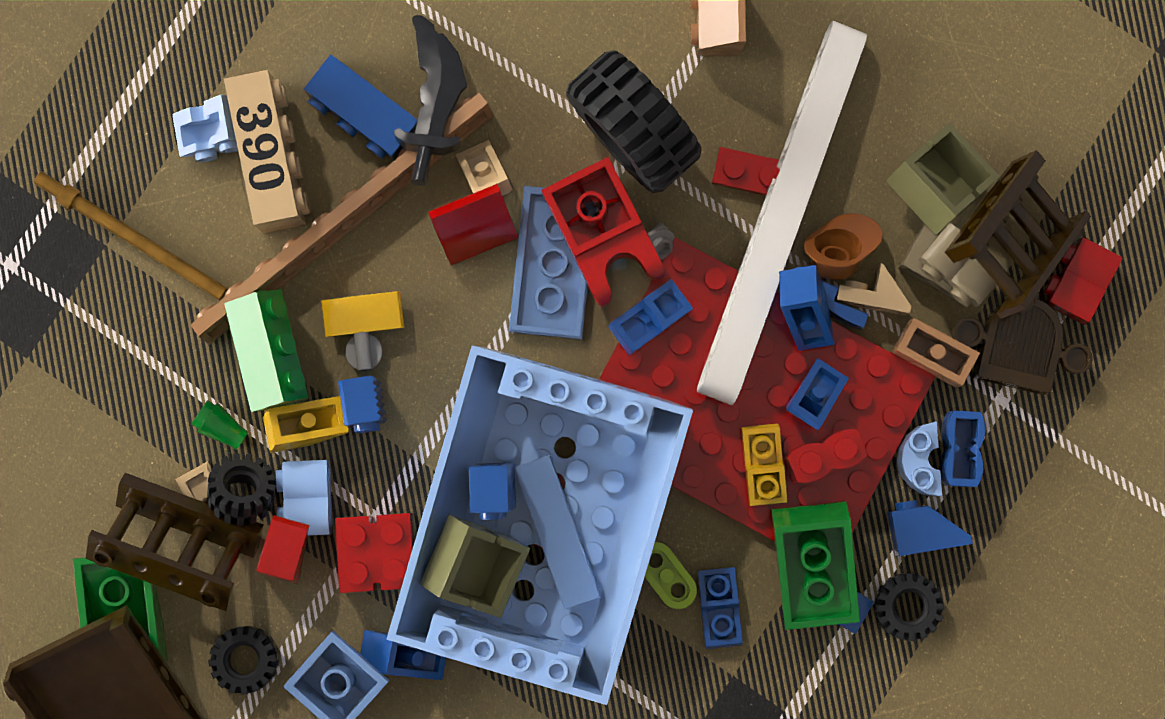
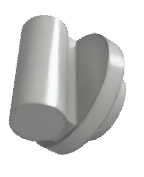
[647,222,675,261]
[345,332,383,371]

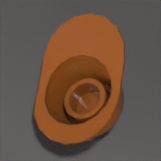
[803,213,883,281]

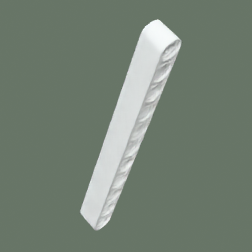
[697,21,867,405]

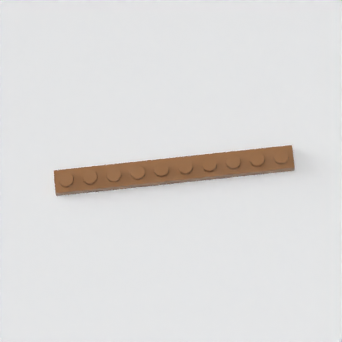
[190,93,494,345]

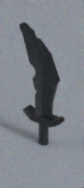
[394,15,467,186]

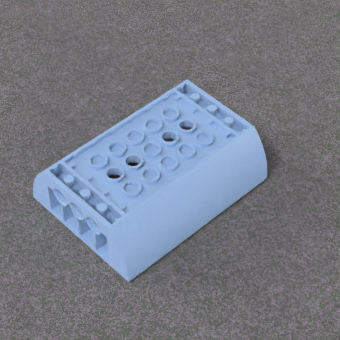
[386,345,693,705]

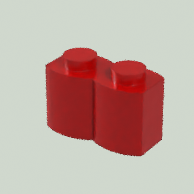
[1044,237,1123,325]
[784,429,868,483]

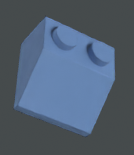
[283,630,389,719]

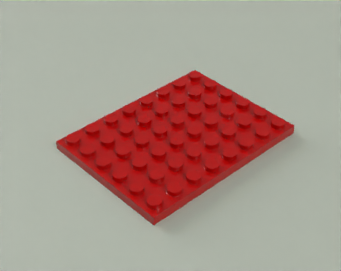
[599,237,936,542]

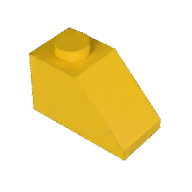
[263,396,349,453]

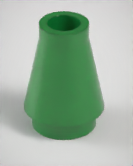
[191,400,248,450]

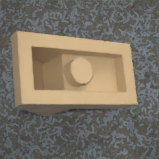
[456,140,513,196]
[834,263,911,316]

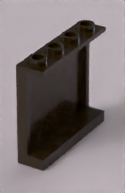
[3,606,205,719]

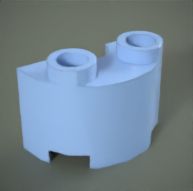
[173,95,238,162]
[896,421,942,496]

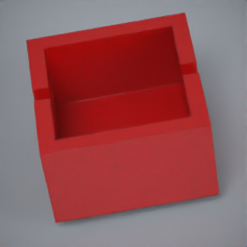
[335,513,415,593]

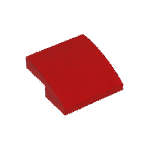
[428,184,518,265]

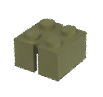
[886,123,1000,235]
[419,514,530,618]

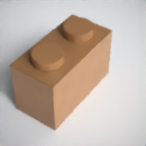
[891,318,980,388]

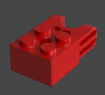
[541,157,665,307]

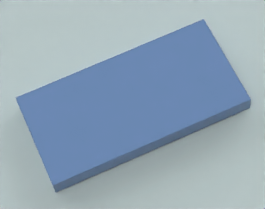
[509,186,596,340]

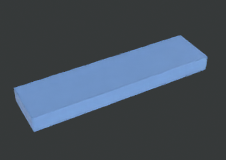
[514,455,601,610]

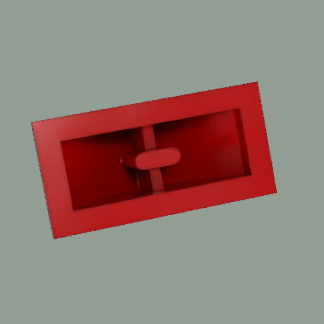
[256,515,310,585]

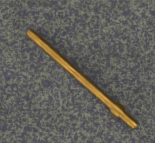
[34,171,228,301]

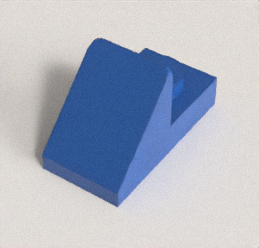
[786,358,849,430]

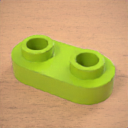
[645,542,697,609]

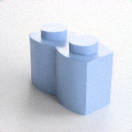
[276,460,332,536]

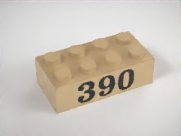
[224,70,310,234]

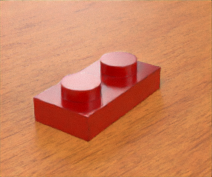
[711,147,780,196]

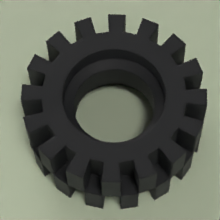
[207,454,276,526]
[874,573,945,641]
[208,626,279,695]

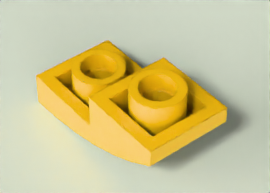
[321,291,405,337]
[741,423,787,506]

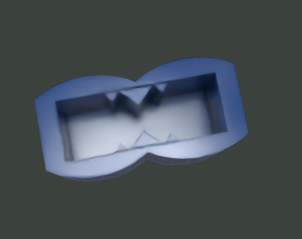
[939,410,985,487]

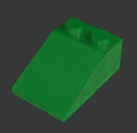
[771,501,860,630]
[73,557,168,661]

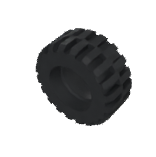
[566,50,702,193]

